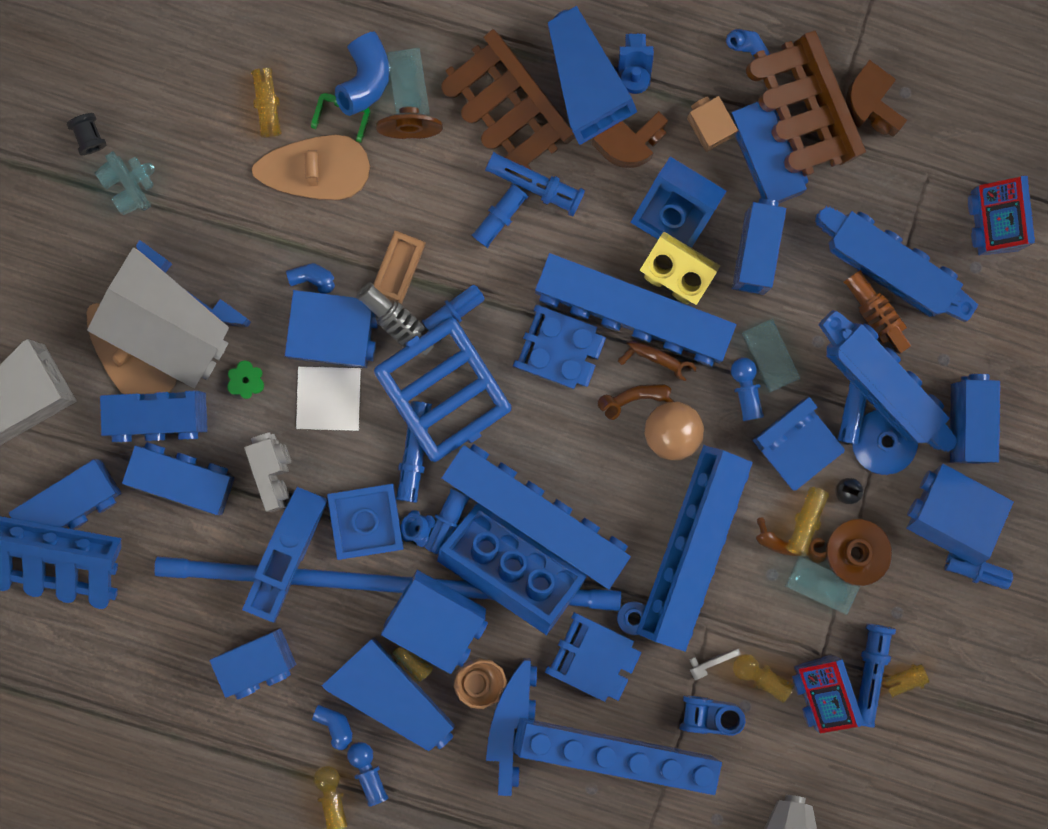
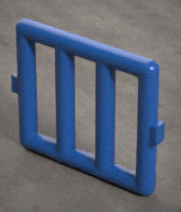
[374,318,511,462]

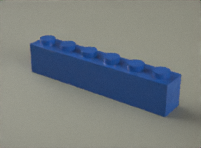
[535,253,737,367]
[441,444,631,590]
[636,445,753,652]
[513,717,722,795]

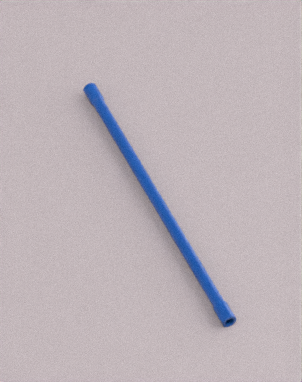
[155,556,621,611]

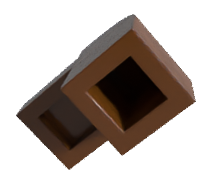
[846,60,907,137]
[592,111,668,168]

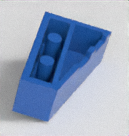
[100,391,207,442]

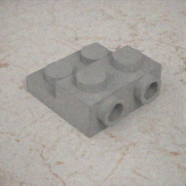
[244,432,291,512]

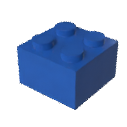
[209,628,297,700]

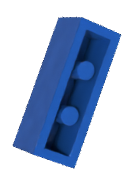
[730,101,808,204]
[122,442,235,515]
[9,459,122,530]

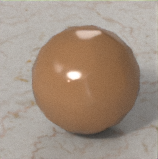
[644,402,704,460]

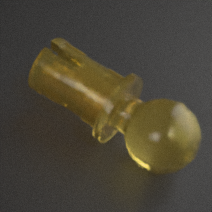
[733,654,794,703]
[314,766,348,829]

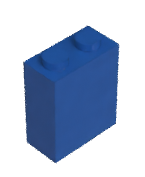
[732,199,787,295]
[285,290,379,368]
[950,374,1000,464]
[906,464,1014,567]
[381,570,488,674]

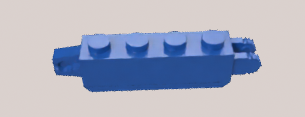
[815,206,978,322]
[818,310,957,452]

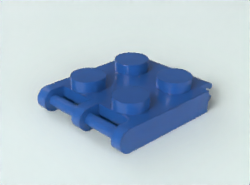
[513,305,606,389]
[545,612,642,702]

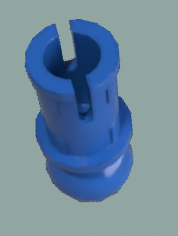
[731,358,764,421]
[347,742,389,807]

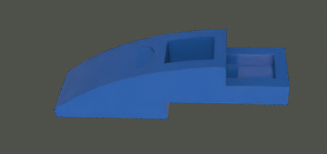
[242,487,328,623]
[486,658,537,796]

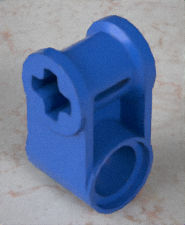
[679,695,746,736]

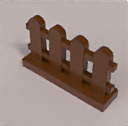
[441,29,575,175]
[746,30,866,177]

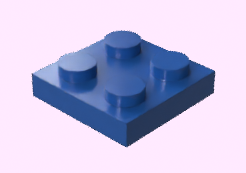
[327,484,404,560]

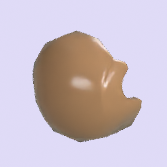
[454,657,507,709]

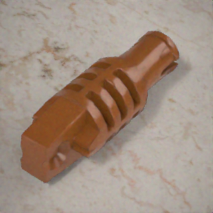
[844,270,911,354]

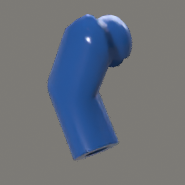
[726,29,770,59]
[286,263,335,294]
[312,705,353,750]

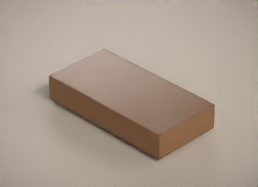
[373,231,426,304]

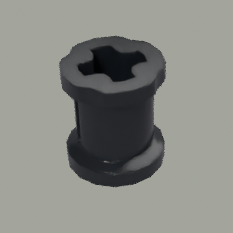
[67,113,107,156]

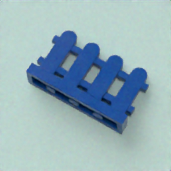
[0,516,121,609]

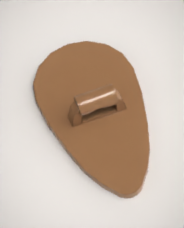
[252,135,370,200]
[87,303,177,394]

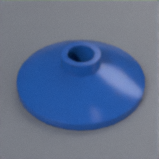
[852,410,918,475]

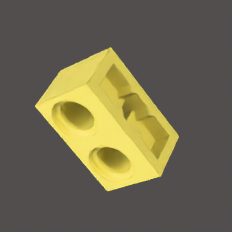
[640,232,720,305]

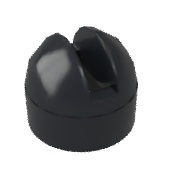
[835,478,863,504]

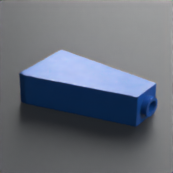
[548,6,637,145]
[322,637,455,751]

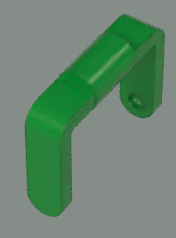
[311,93,371,143]

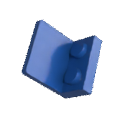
[752,397,845,490]

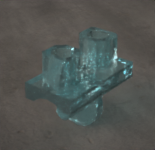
[95,151,155,215]

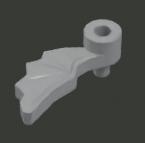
[689,649,741,680]

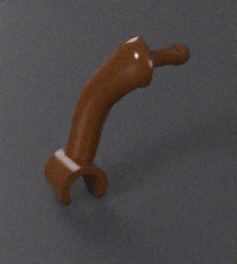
[618,340,696,381]
[598,384,675,420]
[756,517,827,563]

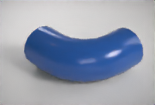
[335,31,390,116]

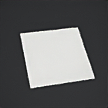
[296,367,361,431]

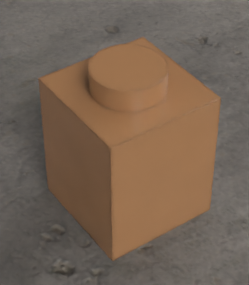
[687,96,738,152]

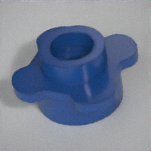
[401,510,435,547]

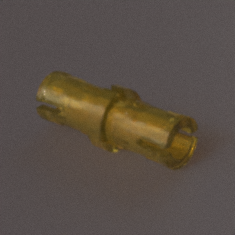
[251,68,282,138]
[786,487,829,556]

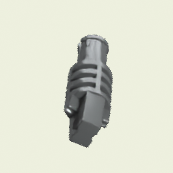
[356,282,434,356]

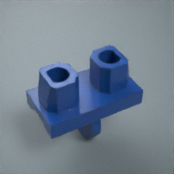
[617,34,654,94]

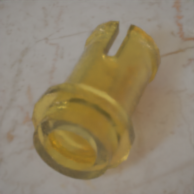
[391,646,434,683]
[884,663,929,698]

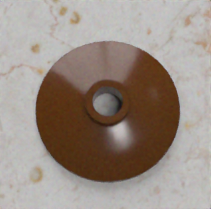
[376,107,443,139]
[826,519,892,586]

